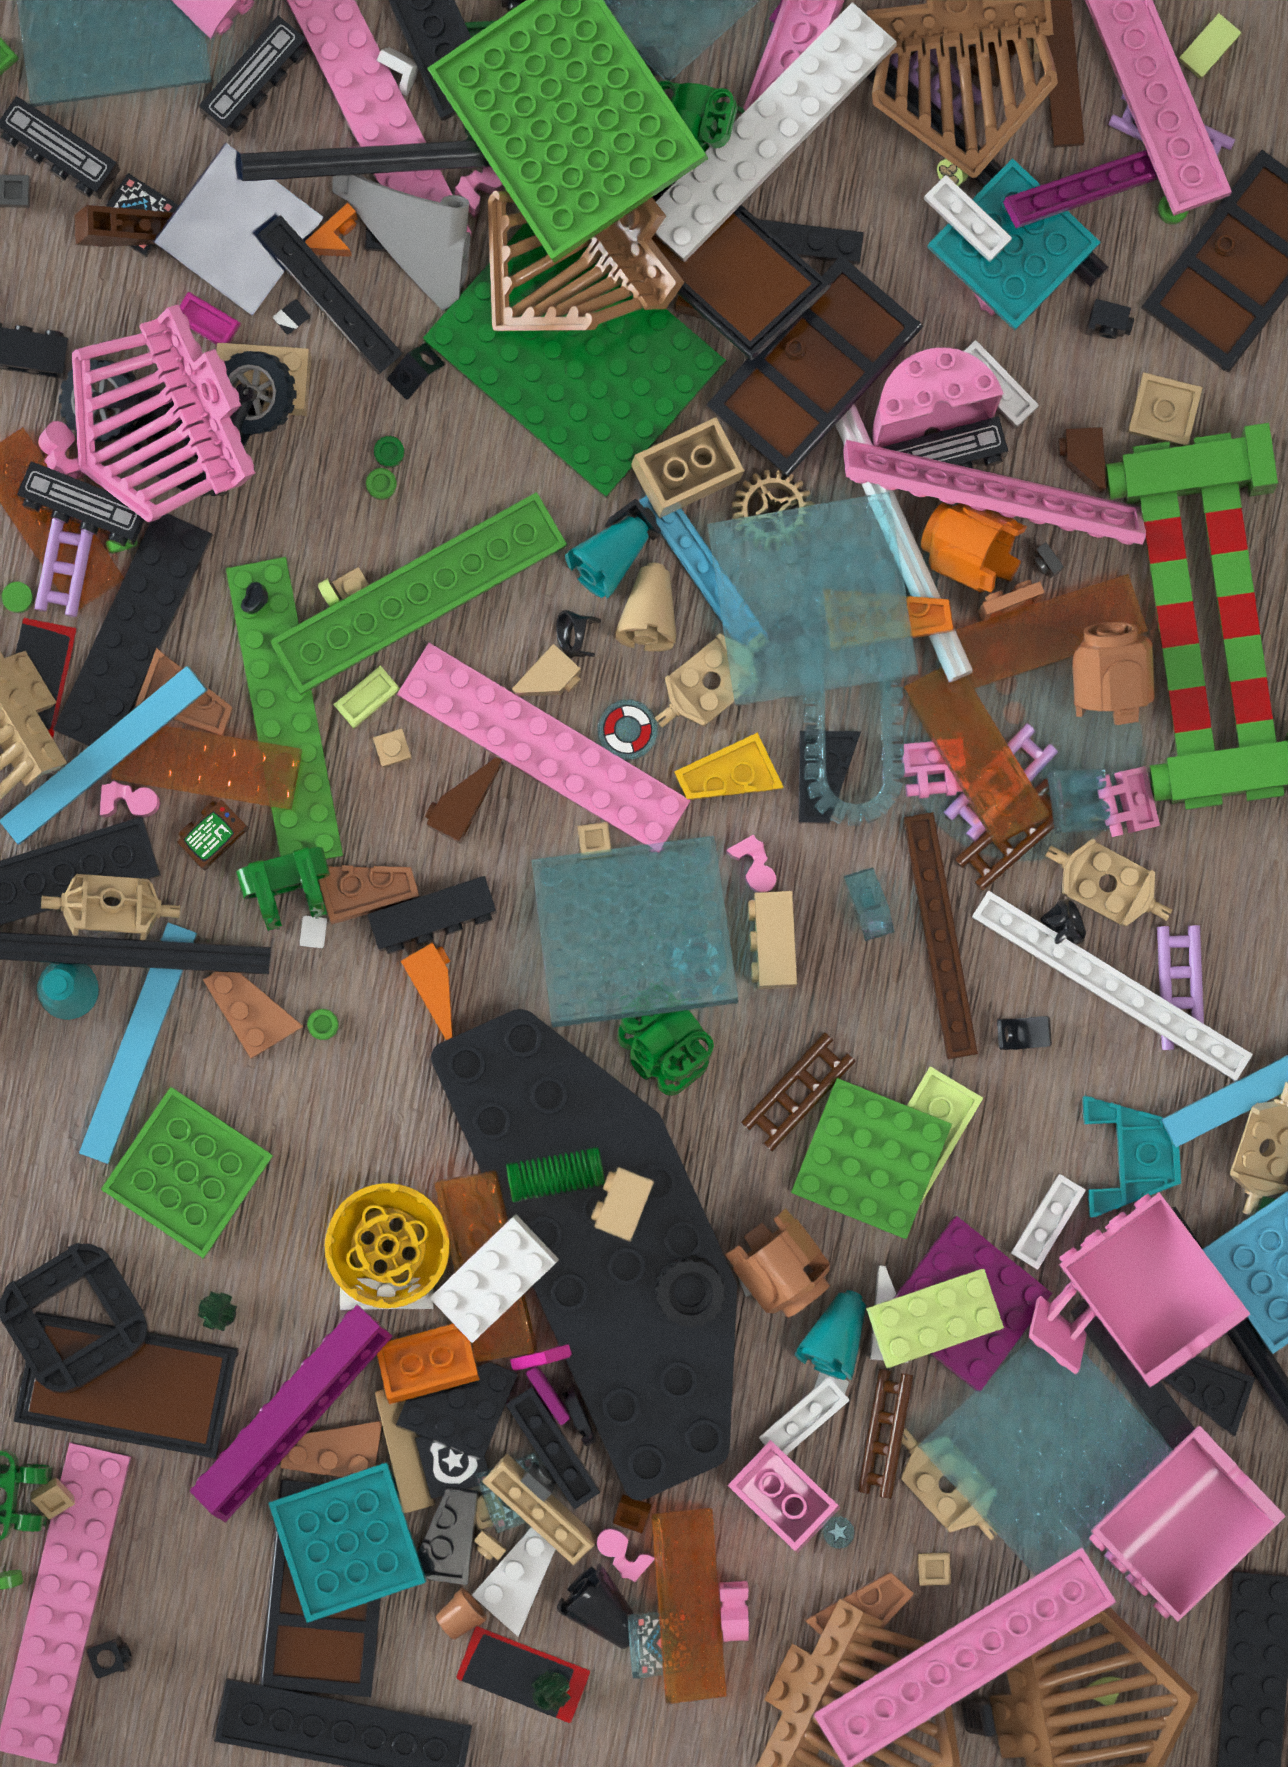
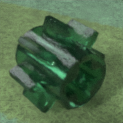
[198,1291,237,1331]
[531,1671,571,1712]

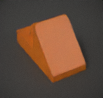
[305,203,358,257]

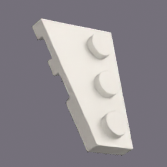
[472,1527,555,1636]

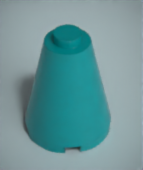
[565,516,649,598]
[37,963,99,1020]
[794,1290,867,1380]

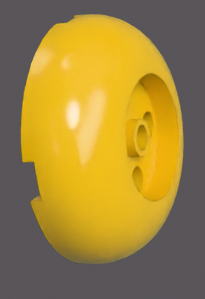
[325,1183,450,1308]

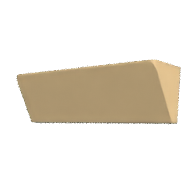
[375,1389,435,1513]
[482,1454,597,1565]

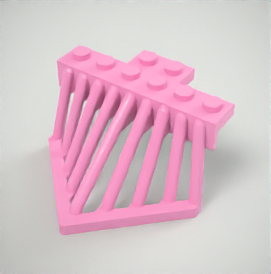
[72,304,255,523]

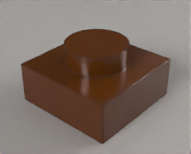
[613,1494,652,1534]

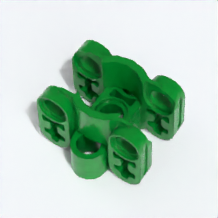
[658,80,745,152]
[236,847,330,931]
[617,985,714,1096]
[0,1450,52,1541]

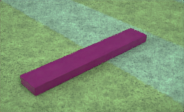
[1003,150,1158,228]

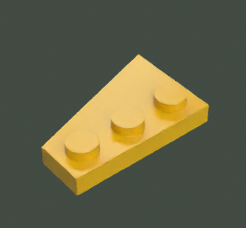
[674,732,784,800]

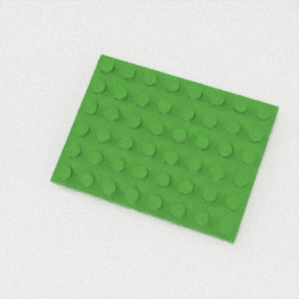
[427,0,709,263]

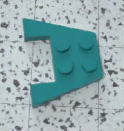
[1082,1096,1181,1217]

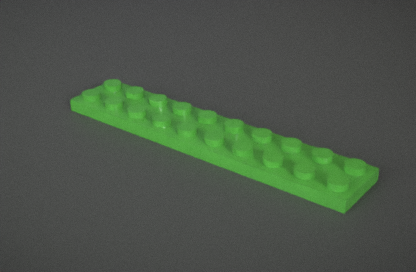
[270,492,567,695]
[226,557,344,860]

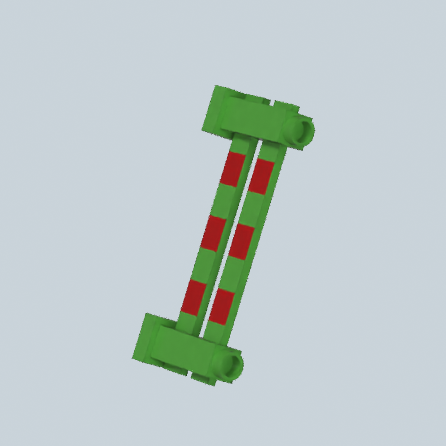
[1105,423,1288,810]

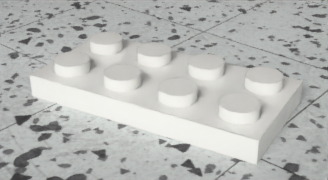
[430,1215,559,1343]

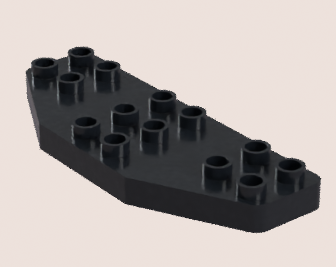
[431,1009,737,1501]

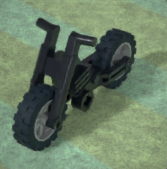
[59,351,297,496]

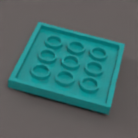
[927,158,1101,331]
[268,1462,427,1623]

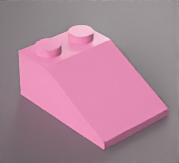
[727,1440,840,1553]

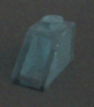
[844,867,895,941]

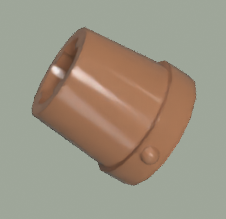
[436,1588,487,1640]

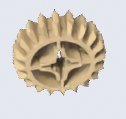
[732,470,814,552]

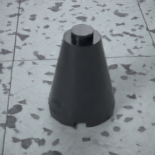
[557,1564,643,1649]

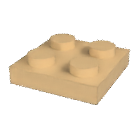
[1127,372,1203,446]

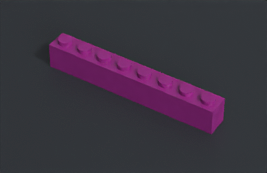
[190,1304,393,1523]

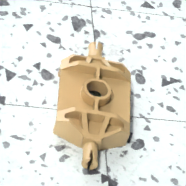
[654,632,769,728]
[1045,838,1173,927]
[41,874,180,940]
[1230,1081,1288,1216]
[901,1428,1000,1540]

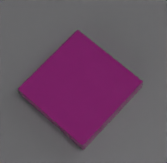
[525,1366,571,1426]

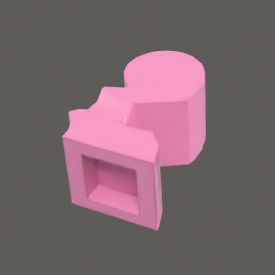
[455,167,505,218]
[38,421,85,479]
[100,781,160,818]
[726,835,776,893]
[597,1528,655,1582]
[719,1581,749,1642]

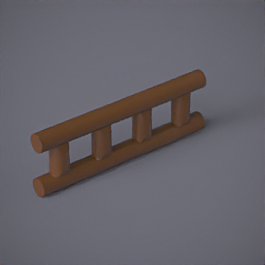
[954,778,1074,891]
[741,1032,856,1152]
[858,1369,913,1499]

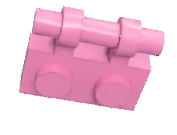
[900,739,968,799]
[1097,766,1160,837]

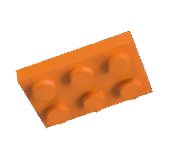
[377,1324,480,1404]

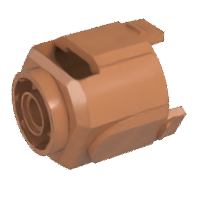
[1072,621,1155,725]
[725,1208,830,1318]

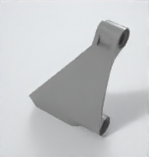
[332,175,471,311]

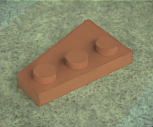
[135,648,234,737]
[319,865,420,924]
[203,972,304,1059]
[280,1421,382,1478]
[805,1571,914,1635]

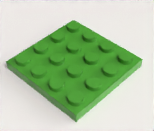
[791,1078,952,1240]
[101,1087,274,1259]

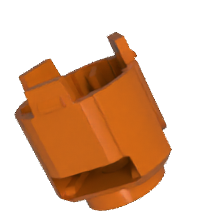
[921,502,1027,593]

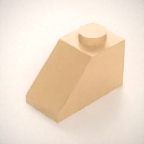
[512,644,581,697]

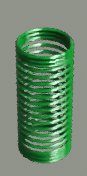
[506,1147,605,1202]

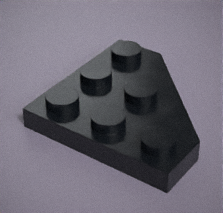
[396,1362,518,1462]

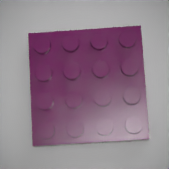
[893,1216,1053,1392]

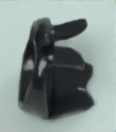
[556,610,601,658]
[1040,899,1086,945]

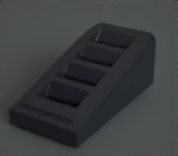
[961,1697,995,1737]

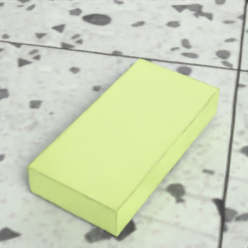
[1178,13,1242,80]
[334,665,400,729]

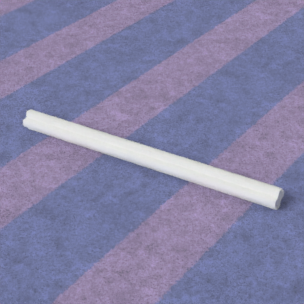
[835,404,973,682]

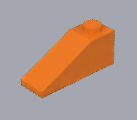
[401,942,453,1040]

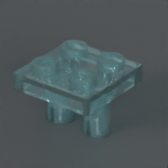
[1047,768,1110,834]

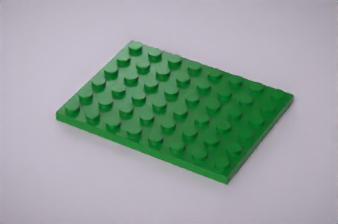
[422,223,726,498]

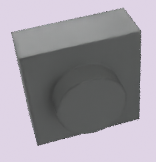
[0,175,31,208]
[1033,542,1064,578]
[521,1462,556,1502]

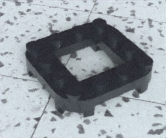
[0,1243,149,1394]

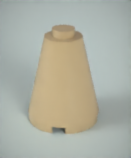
[616,563,677,652]

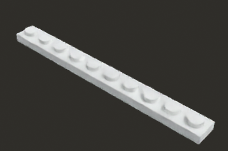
[972,891,1253,1081]

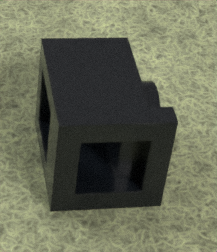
[1085,299,1134,339]

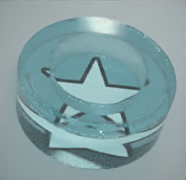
[823,1516,854,1548]

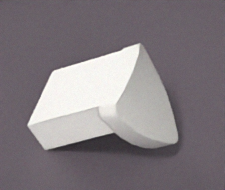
[376,47,419,96]

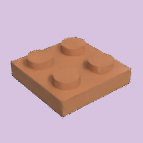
[978,580,1045,623]

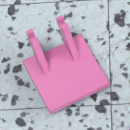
[1028,1282,1096,1374]

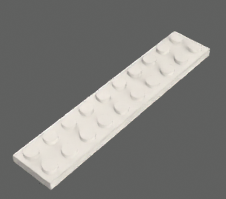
[654,2,897,262]

